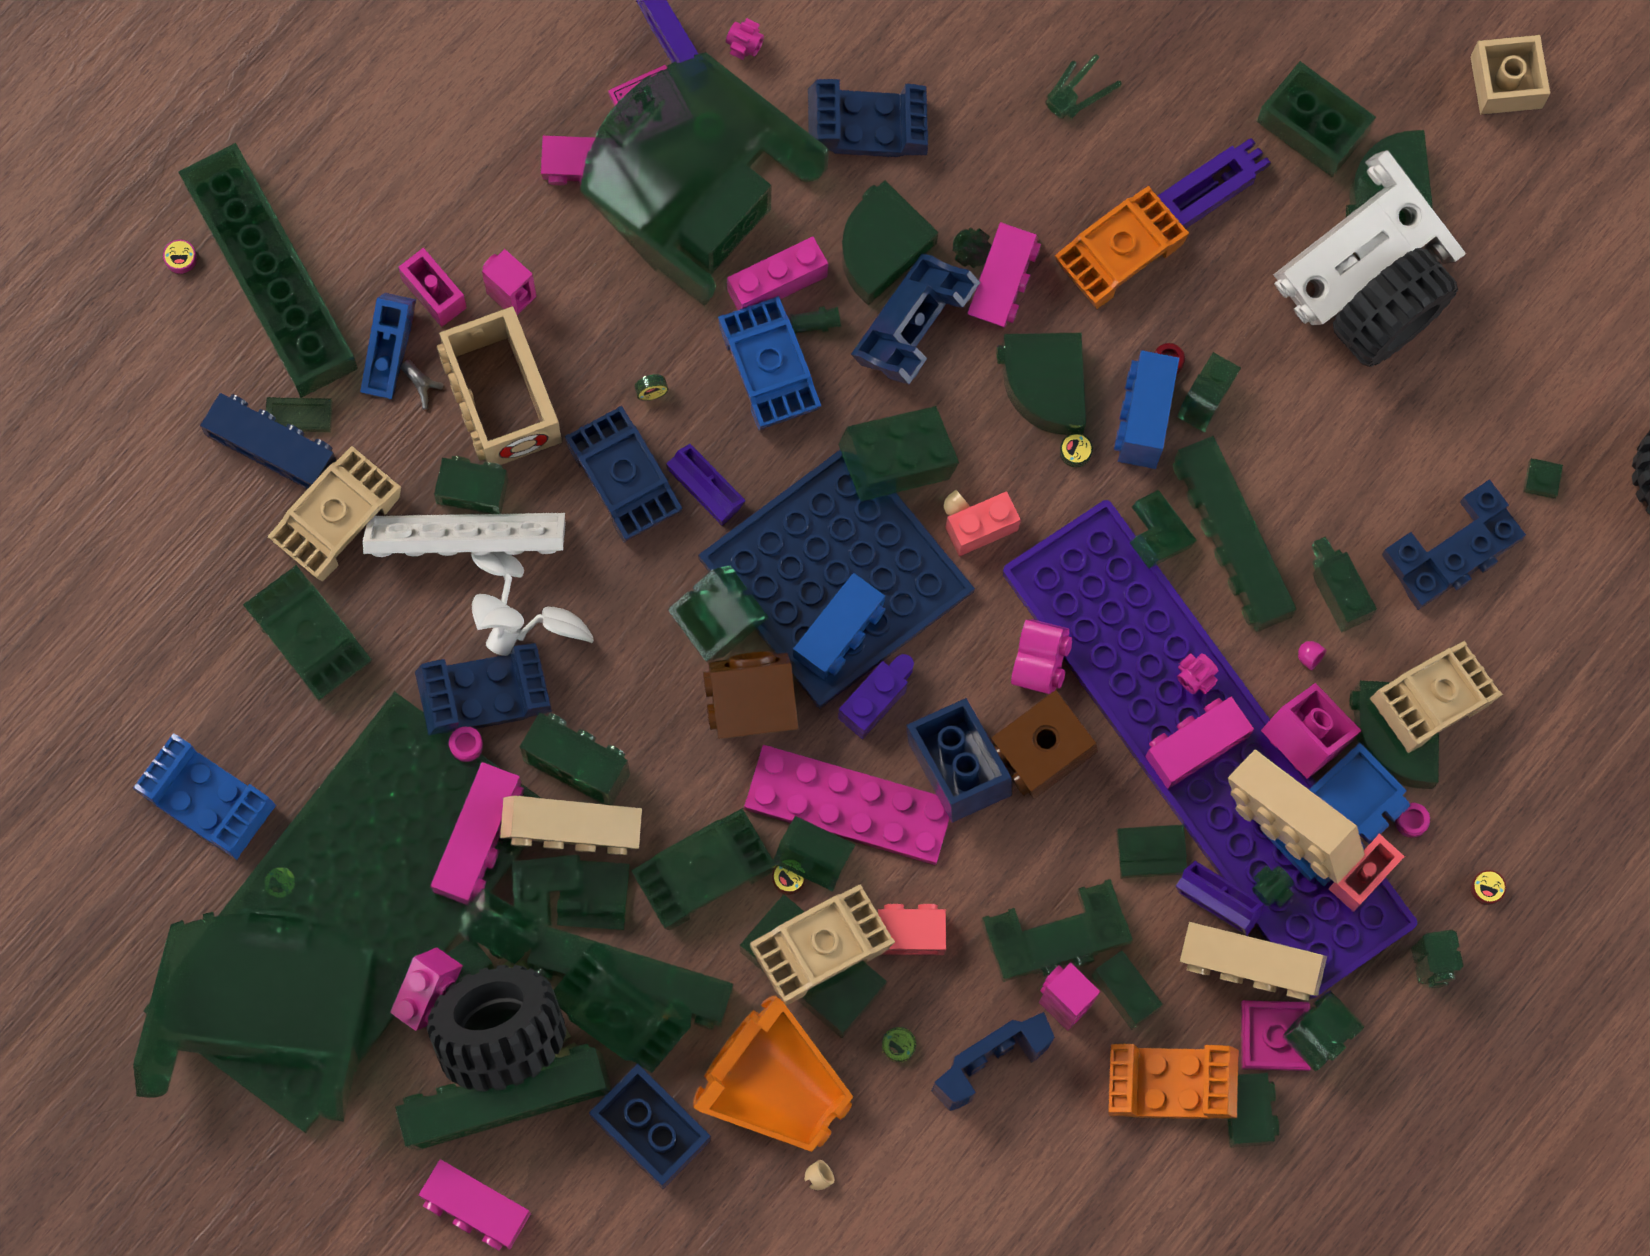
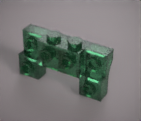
[981,879,1133,982]

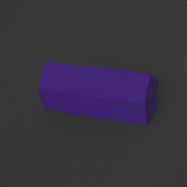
[666,444,746,526]
[1176,861,1264,936]

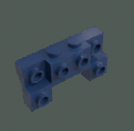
[851,254,981,384]
[1382,479,1526,610]

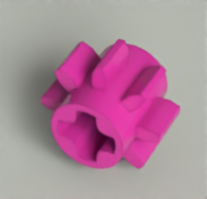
[725,18,764,60]
[1177,653,1218,694]

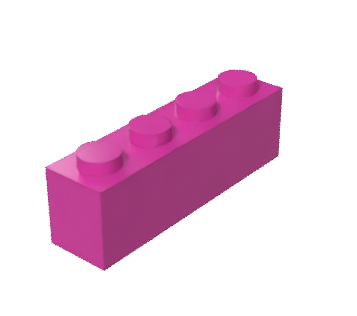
[431,762,524,906]

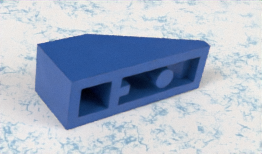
[360,293,416,399]

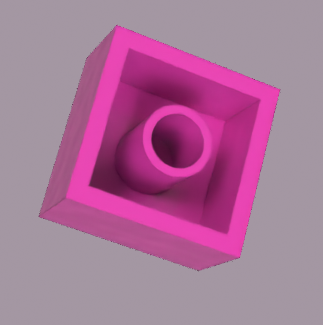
[1261,683,1361,779]

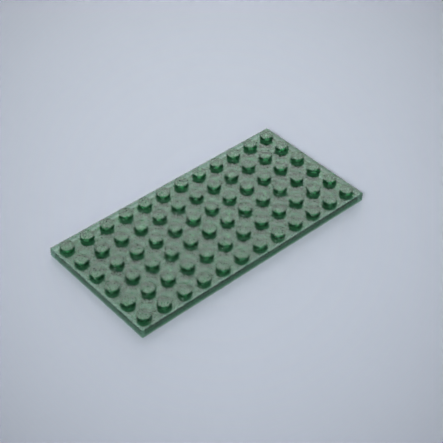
[143,691,541,1134]

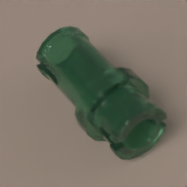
[790,306,841,334]

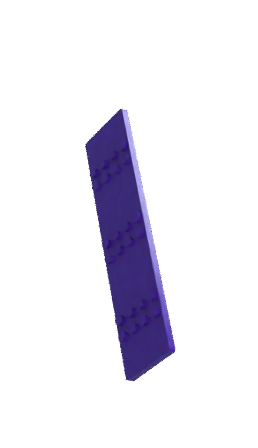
[1003,500,1417,999]

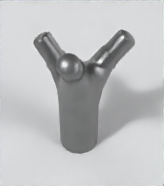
[400,360,443,410]

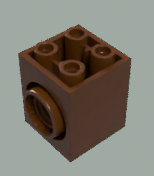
[703,651,798,739]
[991,690,1098,799]

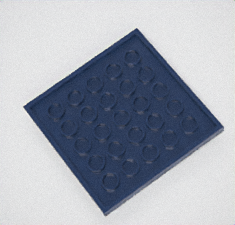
[698,440,975,709]

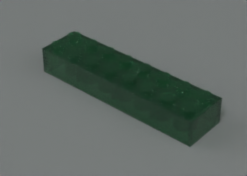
[178,143,358,399]

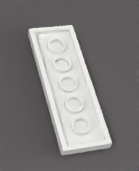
[363,513,565,557]

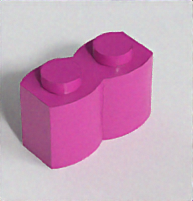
[1011,619,1072,694]

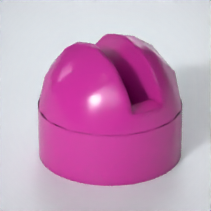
[1298,641,1327,670]

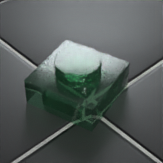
[1523,458,1563,499]

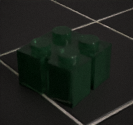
[668,566,769,662]

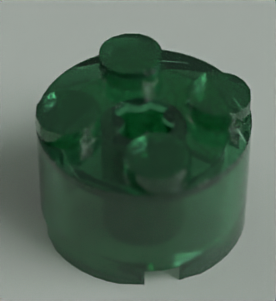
[1283,991,1365,1072]

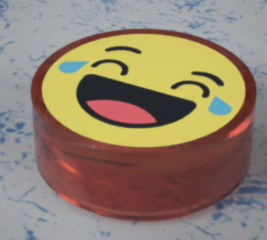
[772,860,806,895]

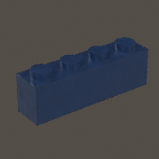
[200,393,337,489]

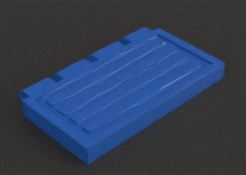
[1263,743,1411,886]

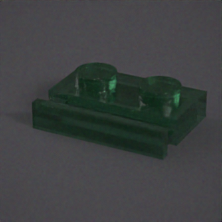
[1116,824,1187,879]

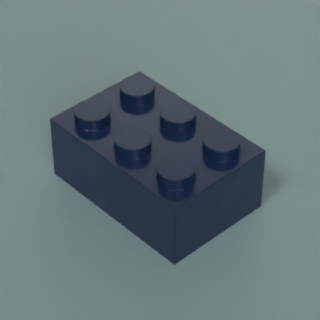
[906,698,1012,823]
[589,1064,711,1189]

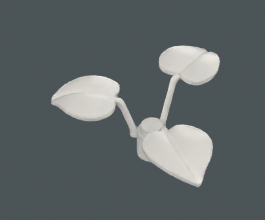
[471,551,594,656]

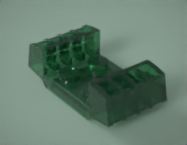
[243,565,372,702]
[631,808,776,931]
[554,942,692,1073]

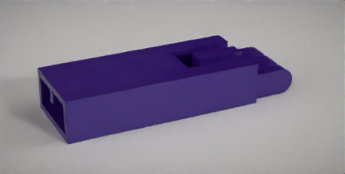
[636,0,708,93]
[1158,138,1271,229]

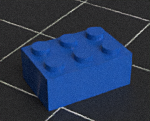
[1114,350,1179,469]

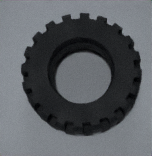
[1333,248,1458,367]
[427,965,566,1092]

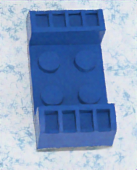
[718,296,821,430]
[133,733,276,860]

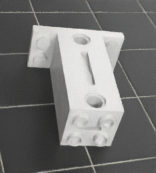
[1273,150,1466,325]

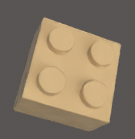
[1470,35,1550,115]

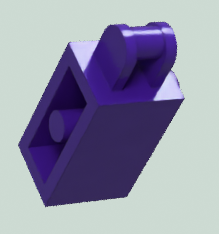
[838,654,914,740]

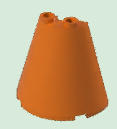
[693,996,853,1152]

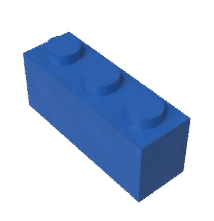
[793,572,886,680]

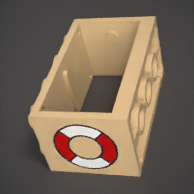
[437,306,562,469]

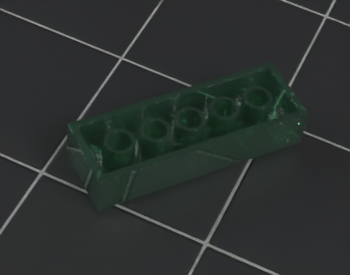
[395,1044,612,1151]

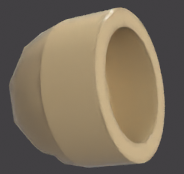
[944,489,970,516]
[804,1160,834,1191]

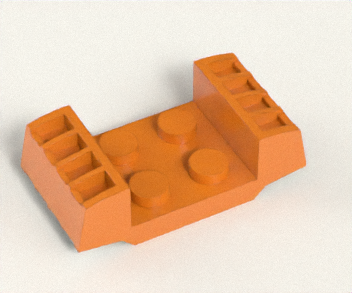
[1055,186,1189,309]
[1108,1044,1239,1119]

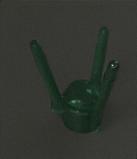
[1045,54,1122,119]

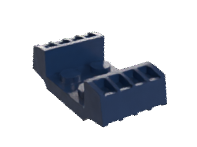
[808,79,928,157]
[565,405,683,543]
[415,643,552,735]
[931,1012,1055,1111]

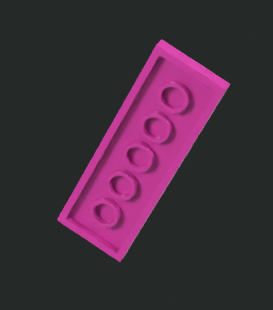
[744,745,950,865]

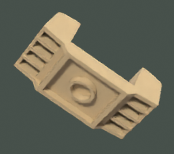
[268,446,401,581]
[1370,641,1503,753]
[750,884,895,1005]

